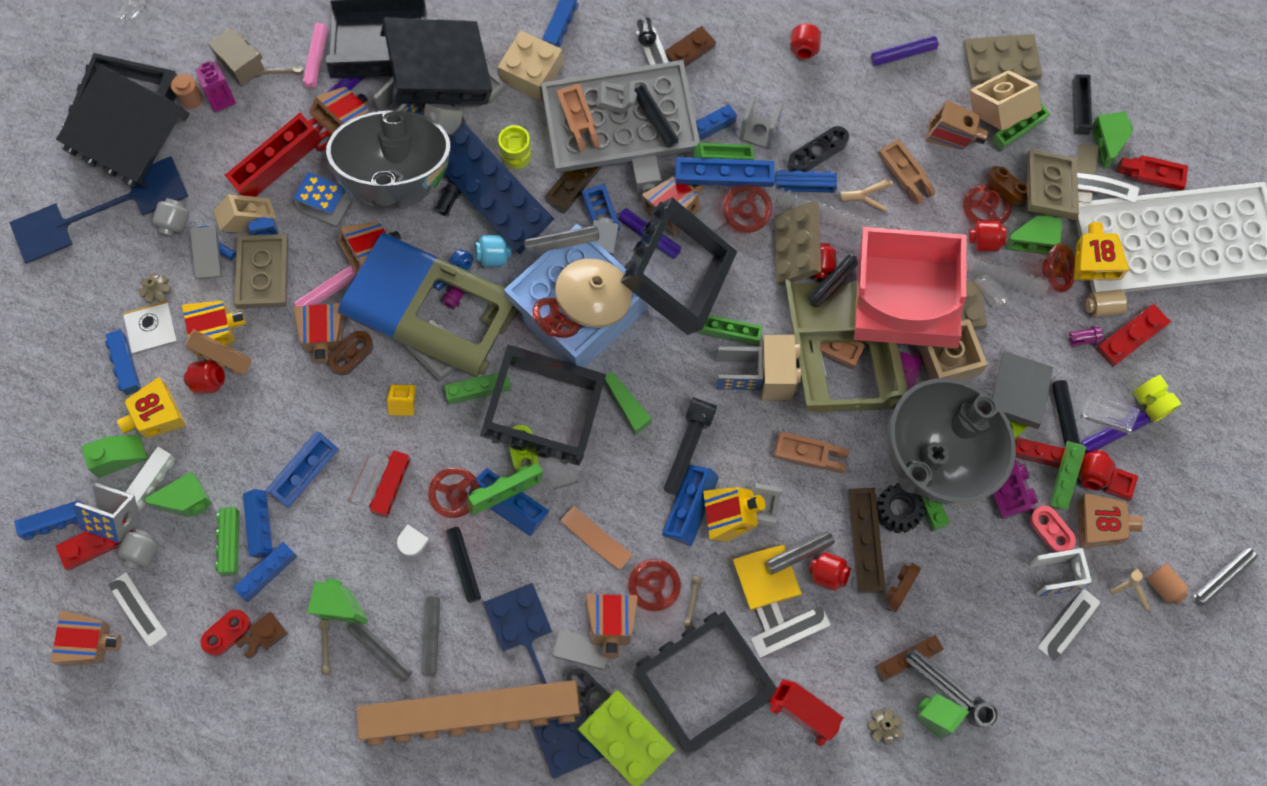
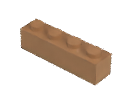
[185,329,252,375]

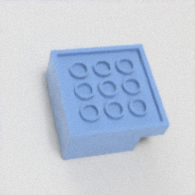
[504,224,648,368]

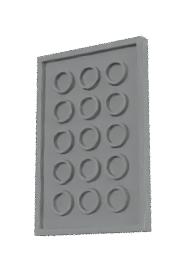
[541,60,700,173]

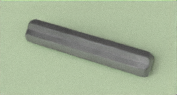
[524,226,600,254]
[765,532,835,575]
[1194,548,1257,606]
[421,596,440,676]
[348,623,413,682]

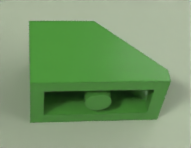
[1092,111,1133,169]
[1005,215,1062,256]
[81,435,148,478]
[145,472,213,517]
[307,579,368,625]
[915,694,969,739]

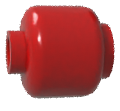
[790,23,821,59]
[969,220,1006,252]
[813,243,837,280]
[184,360,225,394]
[1078,450,1116,491]
[809,552,851,591]

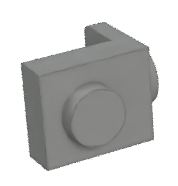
[597,81,637,114]
[754,483,782,527]

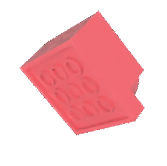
[854,227,967,348]

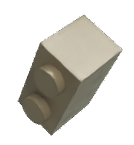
[208,27,265,85]

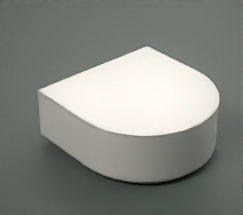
[397,524,430,557]

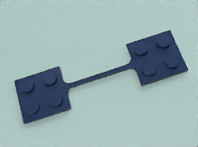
[9,156,189,264]
[483,583,604,779]

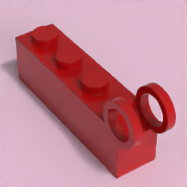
[224,112,332,197]

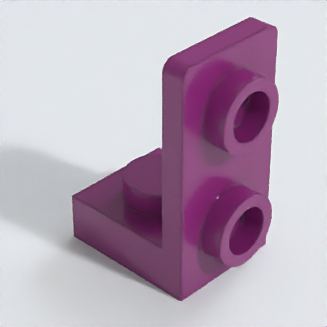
[195,61,236,112]

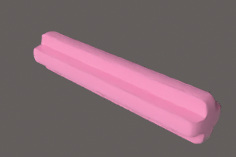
[303,23,328,88]
[294,265,356,306]

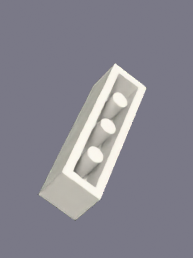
[126,447,175,512]

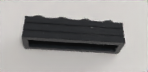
[1072,74,1093,135]

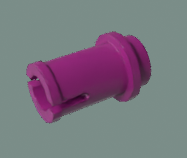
[442,286,466,309]
[1069,325,1103,348]

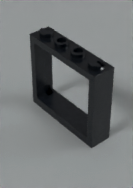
[61,53,178,128]
[620,197,738,335]
[480,344,606,466]
[634,611,777,757]

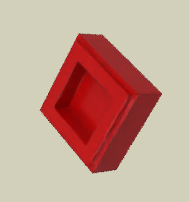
[1104,467,1138,501]

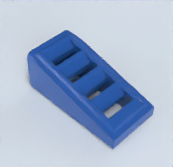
[581,183,621,231]

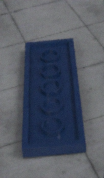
[445,123,555,254]

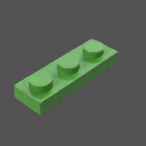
[467,463,543,516]

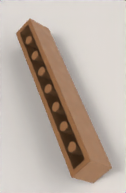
[357,680,581,746]

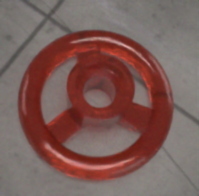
[963,184,1012,225]
[723,185,772,233]
[1042,243,1075,293]
[532,297,581,338]
[428,467,480,518]
[628,559,681,611]

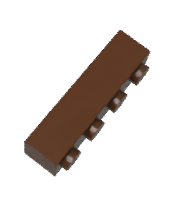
[875,634,944,682]

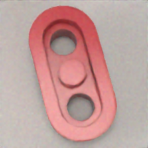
[1030,506,1076,553]

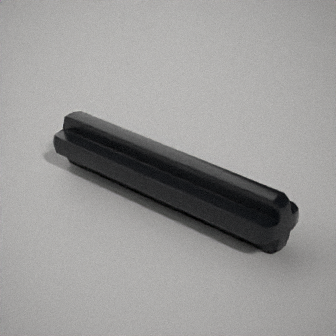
[634,85,679,148]
[808,254,858,307]
[1052,380,1080,447]
[446,527,481,603]

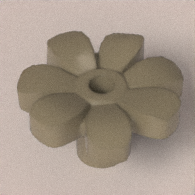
[139,273,172,303]
[868,709,903,745]

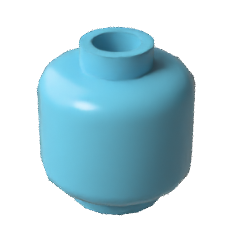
[474,235,512,268]

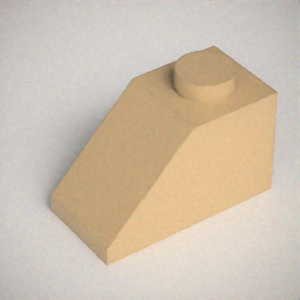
[213,194,277,233]

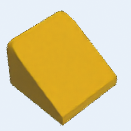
[387,385,416,416]

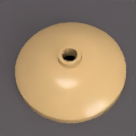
[555,258,632,328]

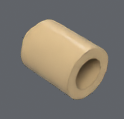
[1085,289,1127,317]

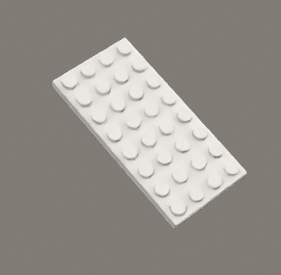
[1075,182,1267,293]

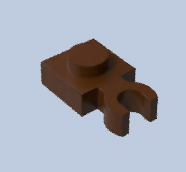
[236,611,288,659]

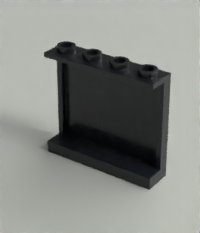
[326,0,427,79]
[380,18,493,104]
[56,64,190,189]

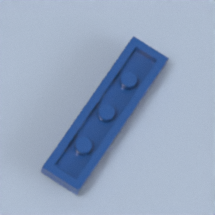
[675,157,775,187]

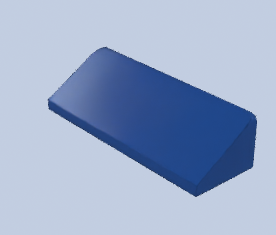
[265,432,339,508]
[662,465,719,546]
[469,468,549,536]

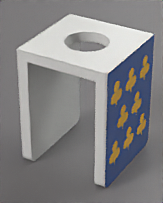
[1029,548,1092,597]

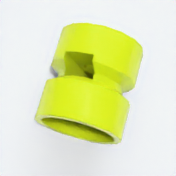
[498,125,532,169]
[1132,375,1182,423]

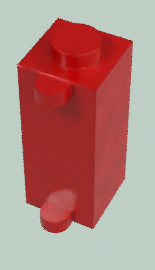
[769,679,844,747]

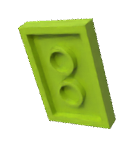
[578,689,675,786]

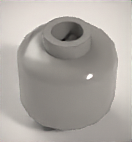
[152,198,189,236]
[117,529,158,570]

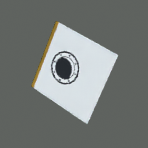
[123,301,176,353]

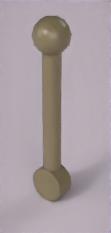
[256,65,303,77]
[684,575,702,629]
[319,620,332,676]

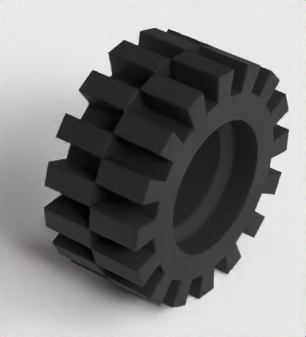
[877,483,926,533]

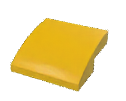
[733,545,802,611]

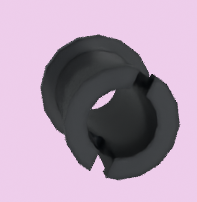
[637,17,657,47]
[434,184,460,217]

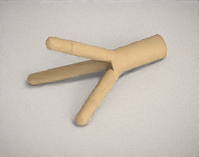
[841,180,893,212]
[1110,569,1150,610]

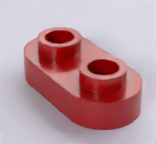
[200,610,251,656]

